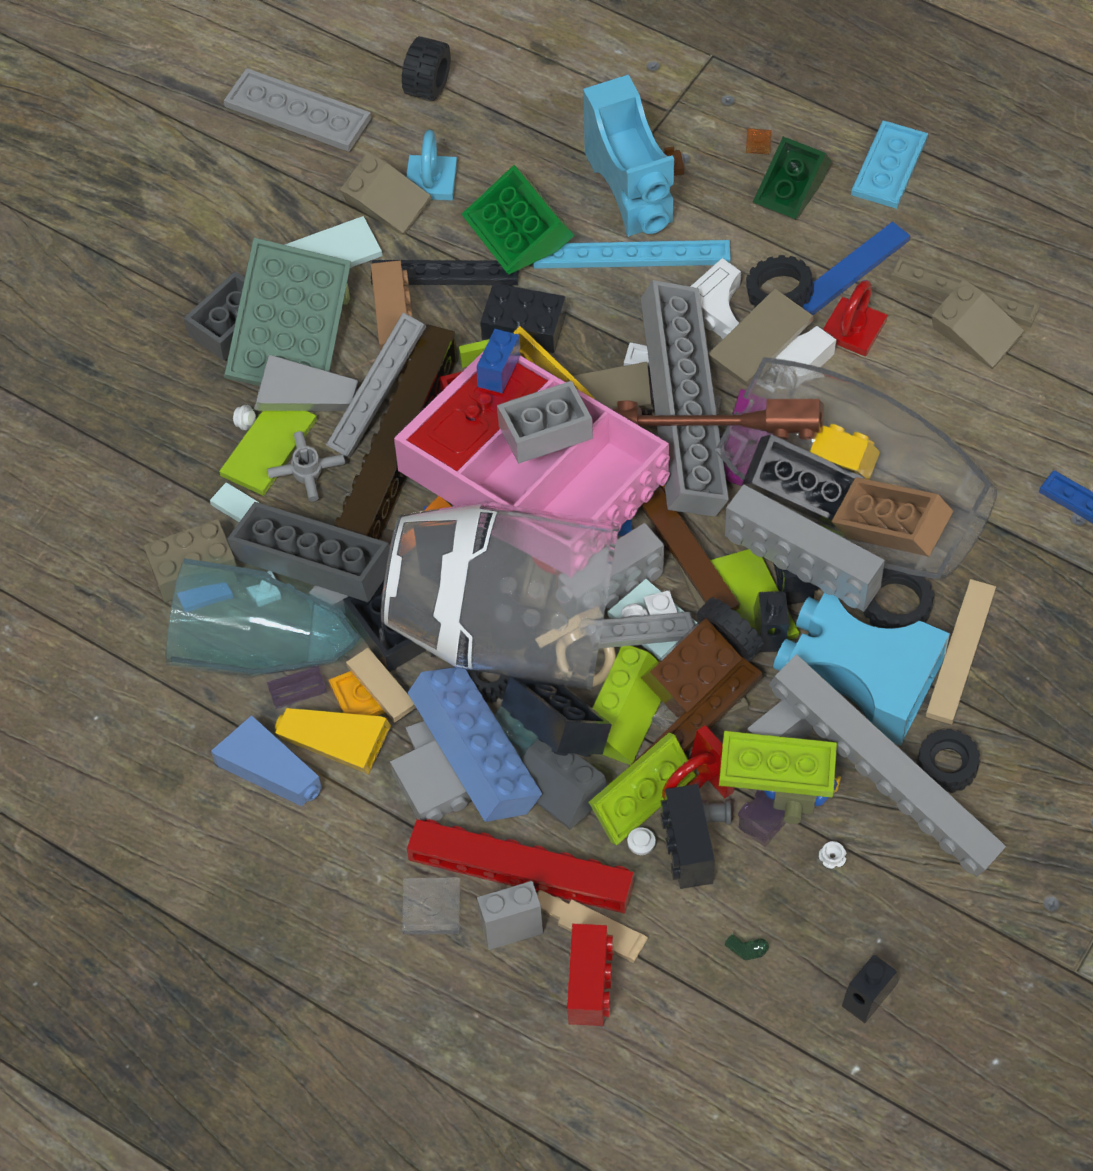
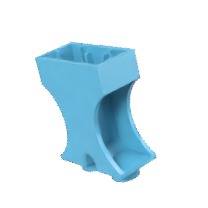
[583,74,674,236]
[773,593,950,746]

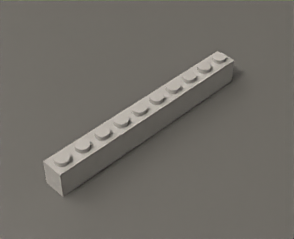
[769,654,1006,877]

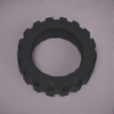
[746,255,814,308]
[863,564,934,629]
[696,597,764,662]

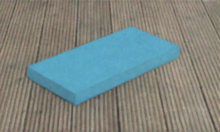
[851,120,928,209]

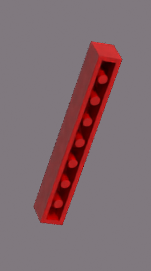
[407,819,634,914]

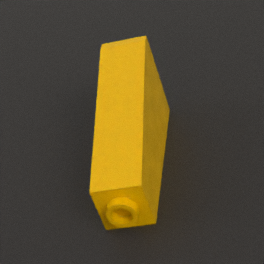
[275,708,391,775]

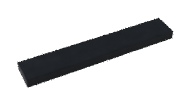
[371,260,519,286]

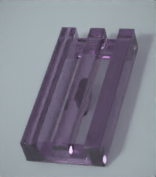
[267,666,327,709]

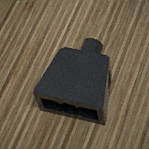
[753,592,789,652]
[842,955,898,1023]

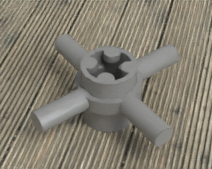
[267,431,345,502]

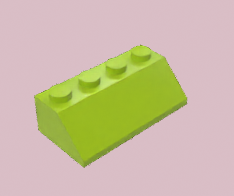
[593,646,662,765]

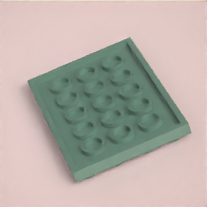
[224,238,351,386]

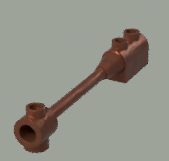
[612,399,824,440]

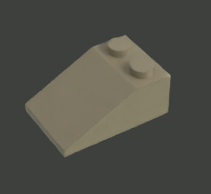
[340,152,432,235]
[932,279,1024,369]

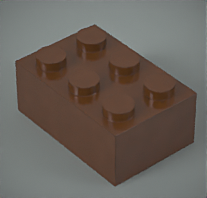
[640,618,743,718]

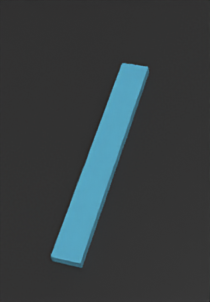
[534,240,730,269]

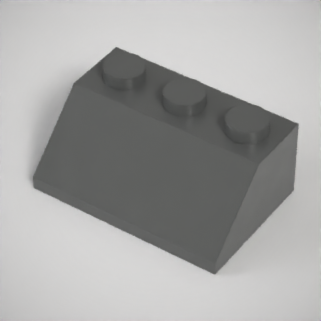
[522,740,607,830]

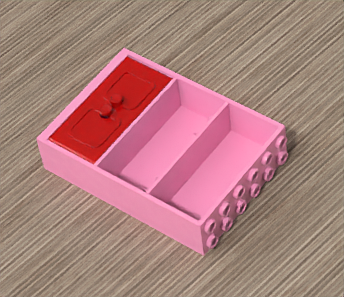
[394,351,670,579]

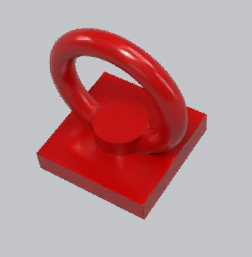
[823,280,888,357]
[662,725,735,800]

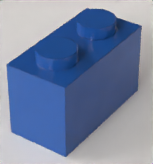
[477,329,520,393]

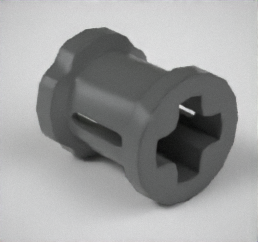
[702,800,731,825]

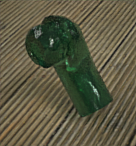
[724,934,769,961]

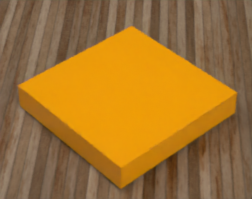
[329,671,386,716]

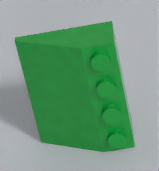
[461,165,575,274]

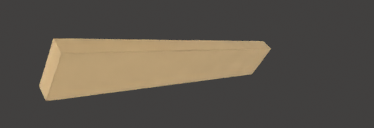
[926,579,996,725]

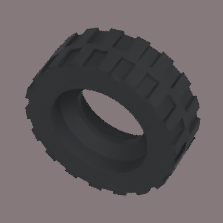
[917,729,980,793]

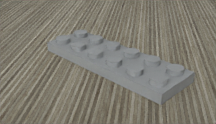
[224,68,371,152]

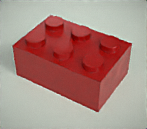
[567,923,613,1026]

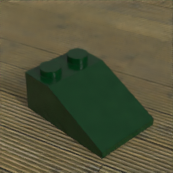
[753,136,832,220]

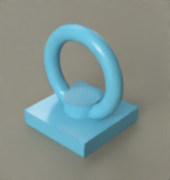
[406,130,457,200]

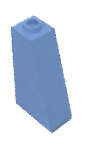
[211,716,322,807]

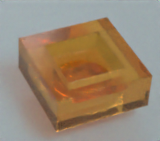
[746,128,772,155]

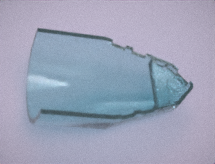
[166,558,359,679]

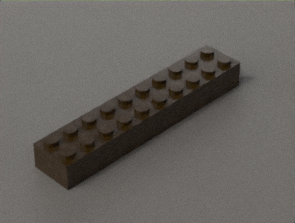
[334,324,458,540]

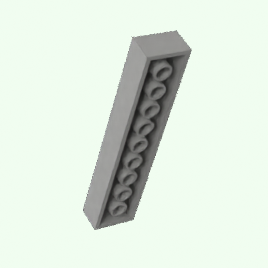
[641,280,729,516]

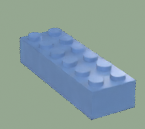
[408,667,542,822]

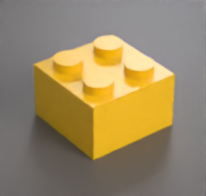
[810,423,880,480]

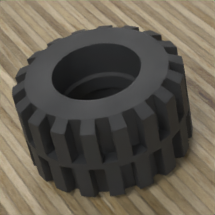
[402,36,451,101]

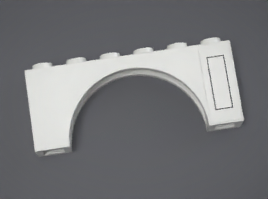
[690,258,836,391]

